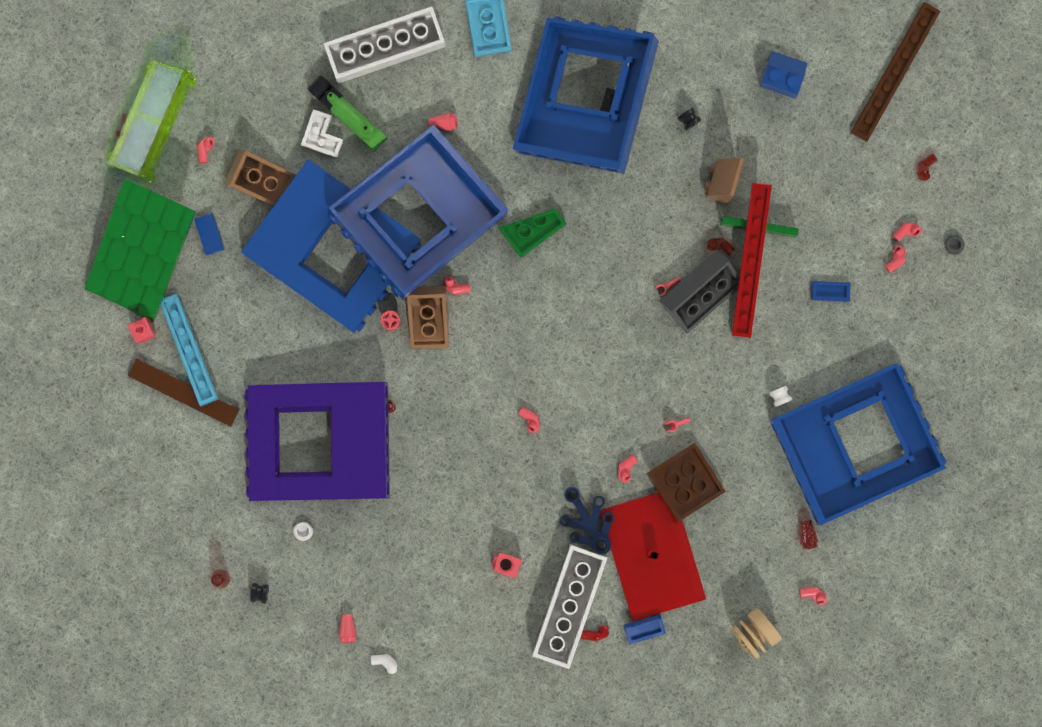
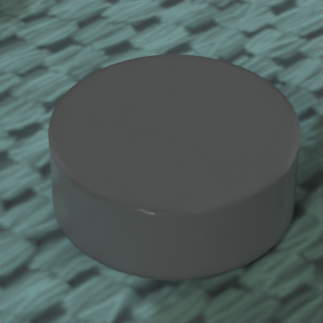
[945,235,965,255]

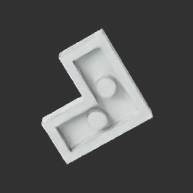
[301,109,344,158]

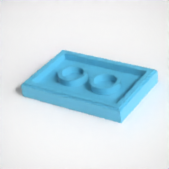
[465,0,512,57]

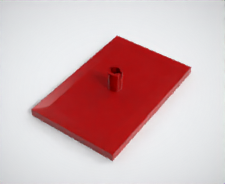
[600,493,706,621]

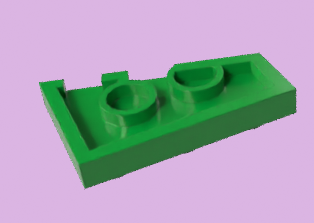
[498,209,567,258]

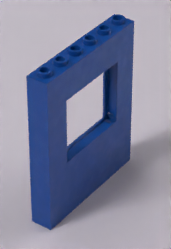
[513,16,659,174]
[328,125,509,300]
[241,159,422,333]
[769,363,946,526]

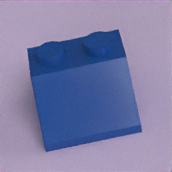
[759,51,807,99]

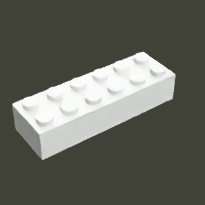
[324,6,446,84]
[532,544,607,669]

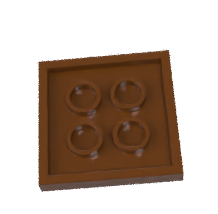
[646,443,726,522]

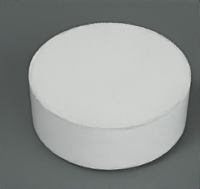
[293,522,313,541]

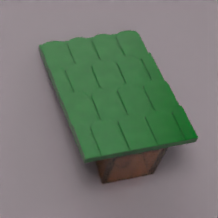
[85,179,196,321]

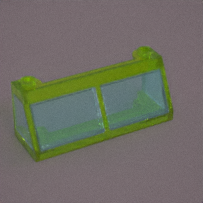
[107,59,197,184]

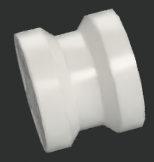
[769,386,793,407]

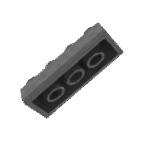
[659,251,739,334]

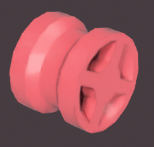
[381,310,400,330]

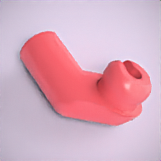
[885,245,906,273]
[618,454,638,483]

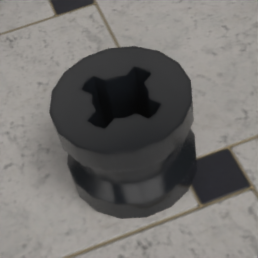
[677,108,701,131]
[250,583,269,604]

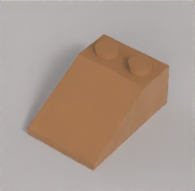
[223,149,295,206]
[704,158,744,204]
[407,286,449,349]

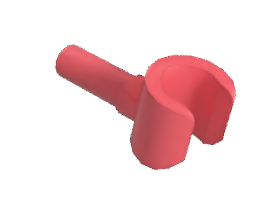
[655,277,681,296]
[663,418,691,433]

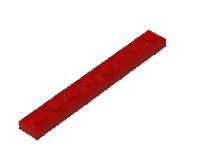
[731,183,772,338]

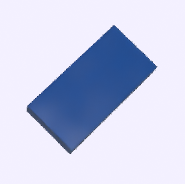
[194,213,225,256]
[811,281,851,302]
[623,614,666,645]

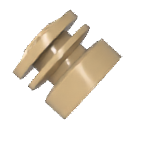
[731,607,782,660]

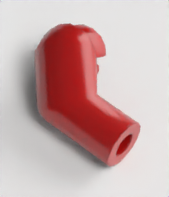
[581,625,609,641]

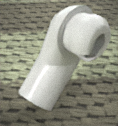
[371,654,398,674]

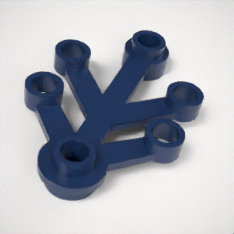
[560,487,615,554]

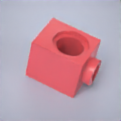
[128,317,157,344]
[491,552,522,578]

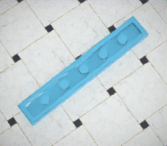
[161,293,218,406]

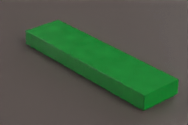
[720,216,799,238]

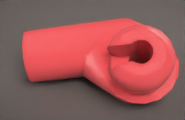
[197,136,215,164]
[892,223,922,242]
[443,276,471,295]
[518,407,540,433]
[799,586,827,605]

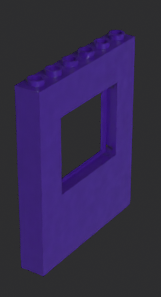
[245,382,390,501]

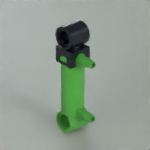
[307,75,388,152]

